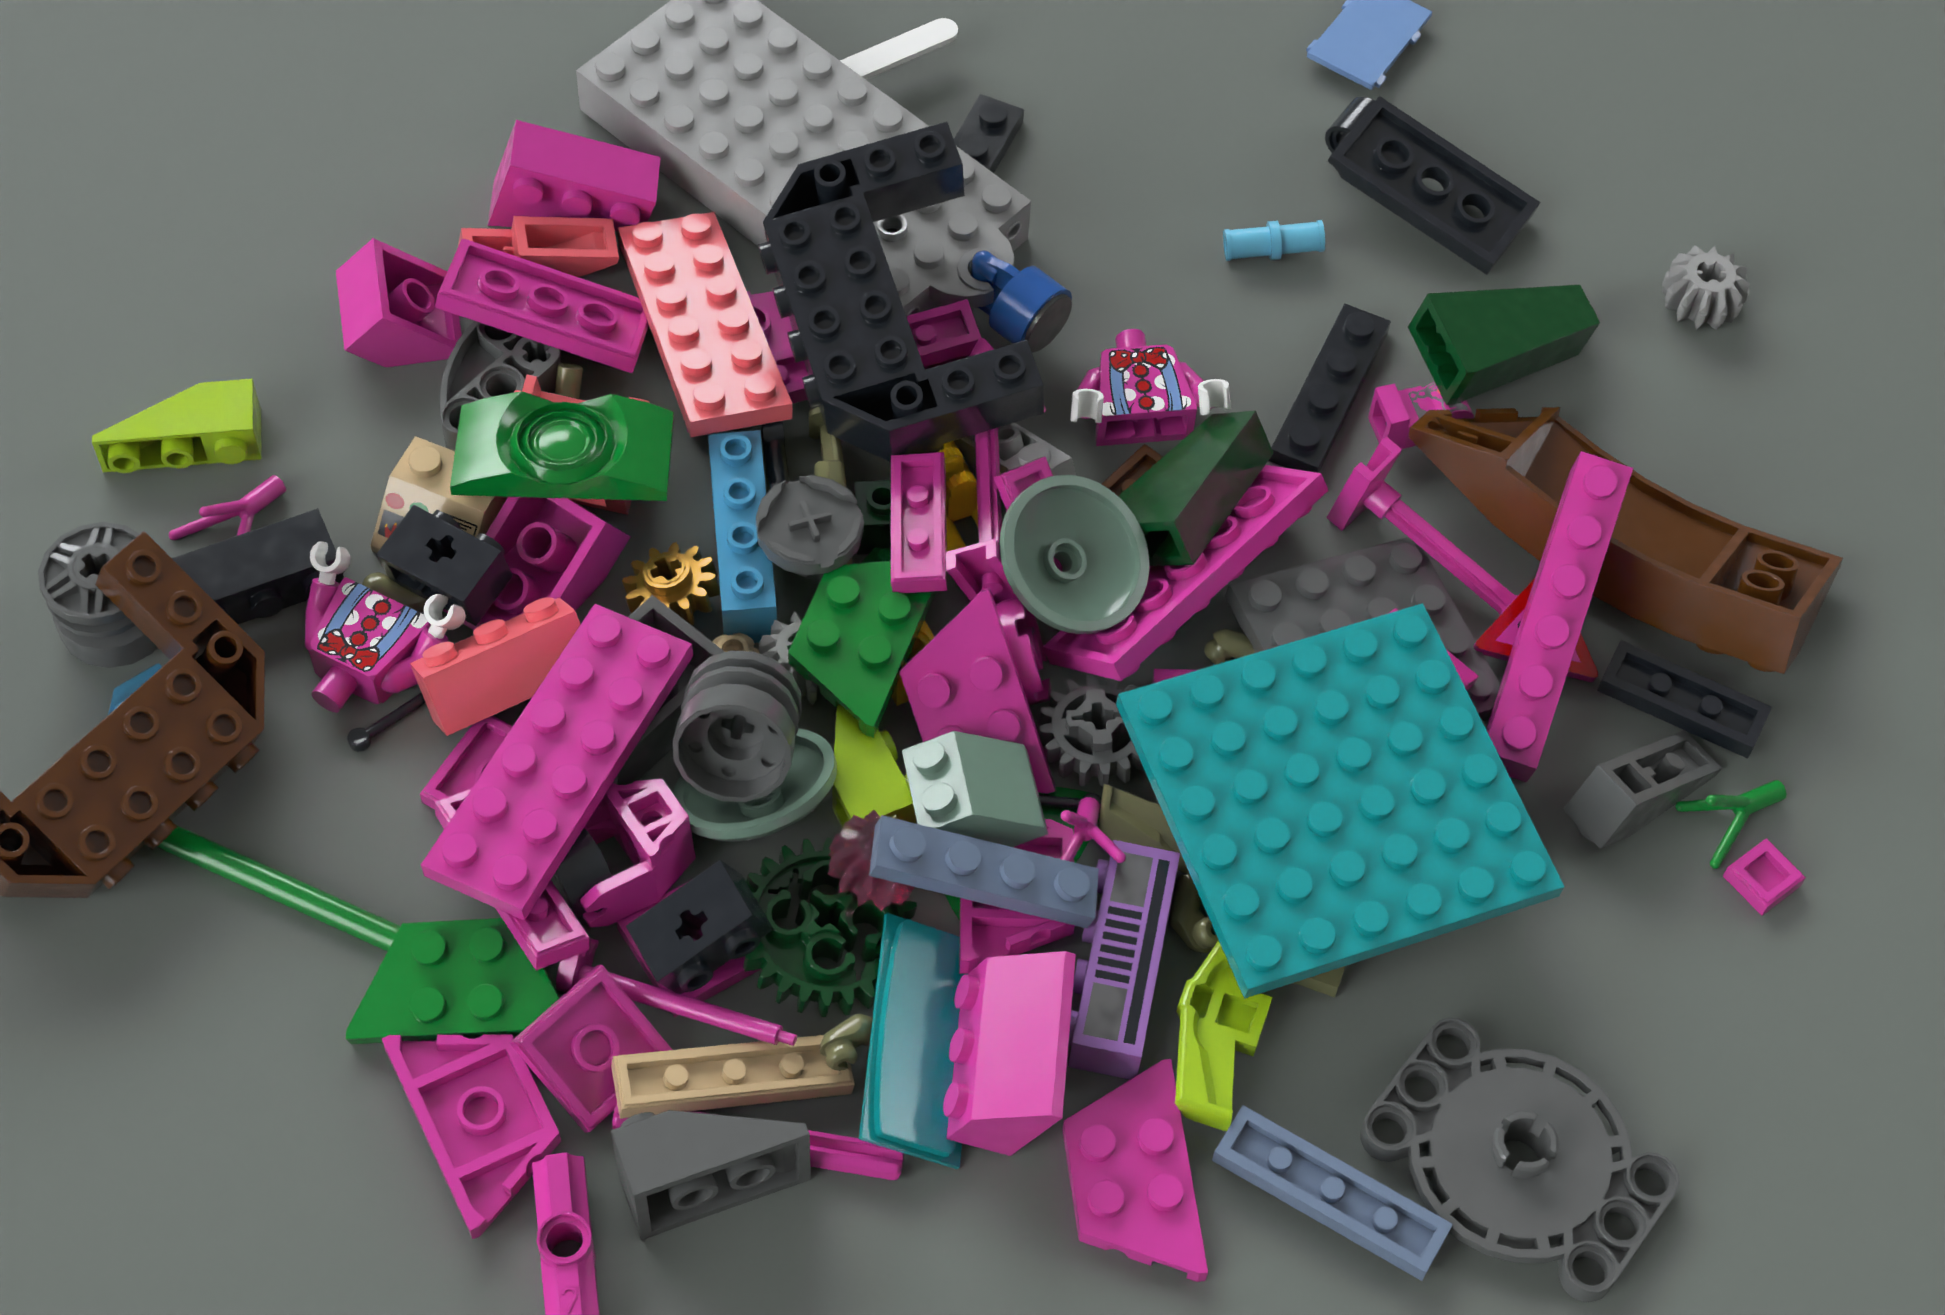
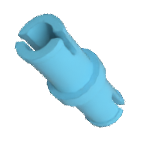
[1223,220,1325,261]

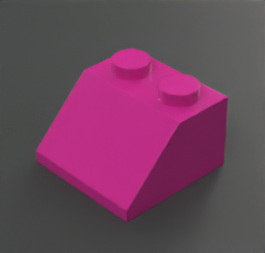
[336,238,462,367]

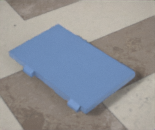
[1306,0,1432,90]

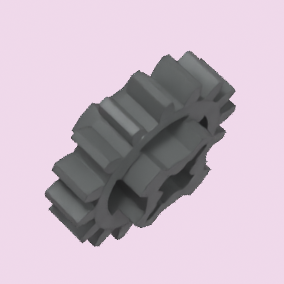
[1039,674,1144,788]

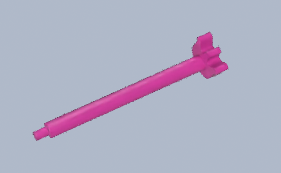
[556,938,797,1046]

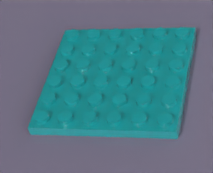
[1116,603,1565,999]

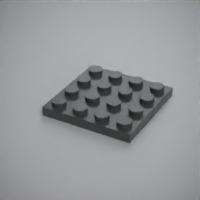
[1225,537,1500,721]

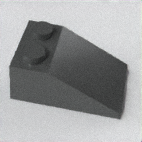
[611,1110,811,1240]

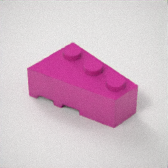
[488,120,661,231]

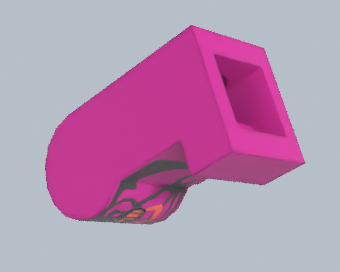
[1368,381,1474,449]

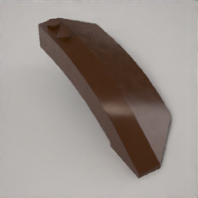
[1408,407,1843,674]

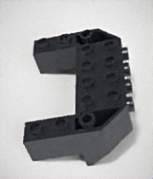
[758,121,1044,462]

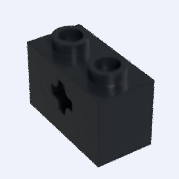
[376,505,513,626]
[626,860,774,994]

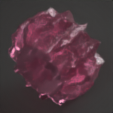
[828,809,915,911]

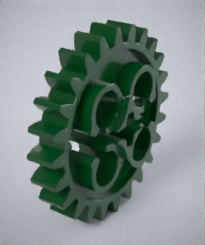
[743,837,917,1017]

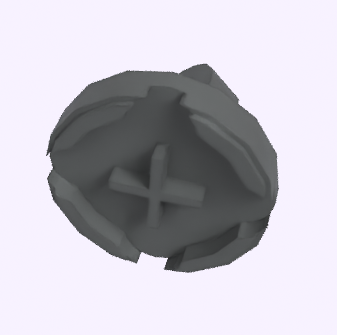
[756,475,864,579]

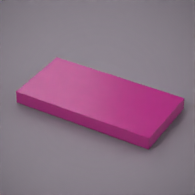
[434,239,649,374]

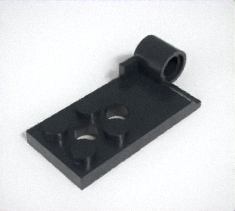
[1325,96,1541,275]

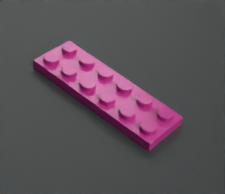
[1042,465,1329,681]
[421,604,693,921]

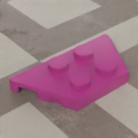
[900,587,1056,794]
[959,819,1075,974]
[382,1034,561,1239]
[1062,1059,1208,1282]

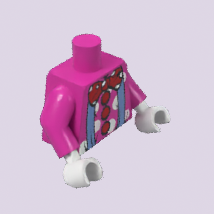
[1070,329,1231,446]
[305,541,466,713]

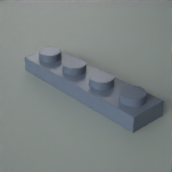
[869,815,1099,928]
[1212,1105,1453,1281]

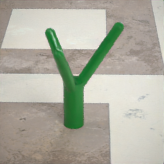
[1675,780,1787,869]

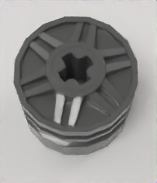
[38,522,158,668]
[673,650,801,802]

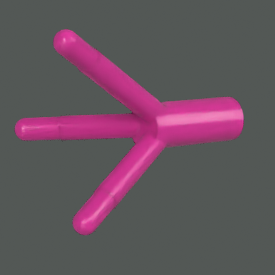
[169,475,286,540]
[1060,797,1126,863]

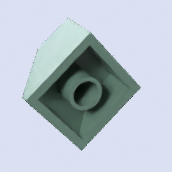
[902,731,1048,847]

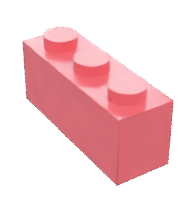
[410,597,581,736]

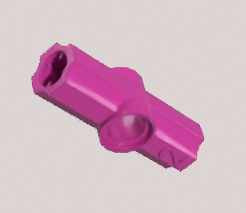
[532,1152,600,1315]

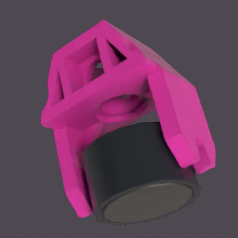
[551,779,696,927]

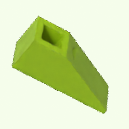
[92,378,262,473]
[832,704,916,853]

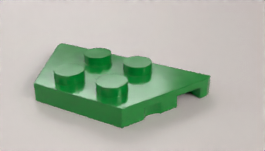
[788,561,937,738]
[346,918,559,1045]

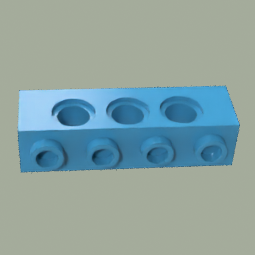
[708,430,777,643]

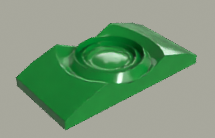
[450,391,674,501]

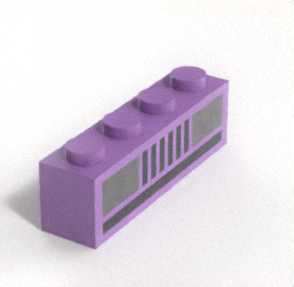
[1068,840,1180,1080]

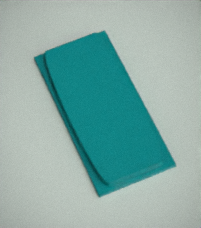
[859,913,965,1169]

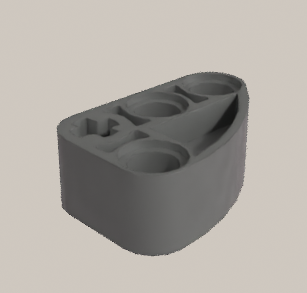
[439,321,562,451]

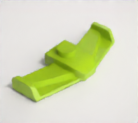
[1175,940,1273,1131]

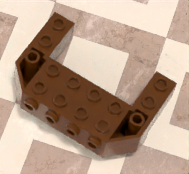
[0,531,265,898]

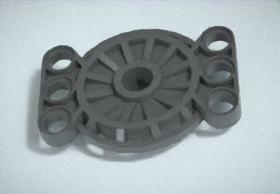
[1360,1017,1680,1302]

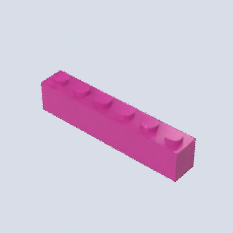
[1486,451,1633,782]

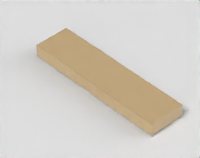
[611,1035,855,1119]

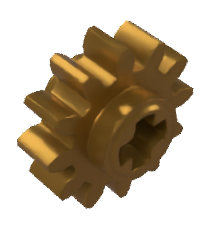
[622,542,720,625]

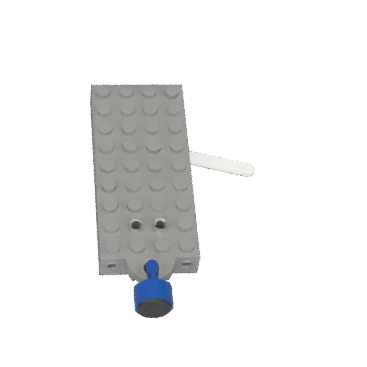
[576,0,1072,352]

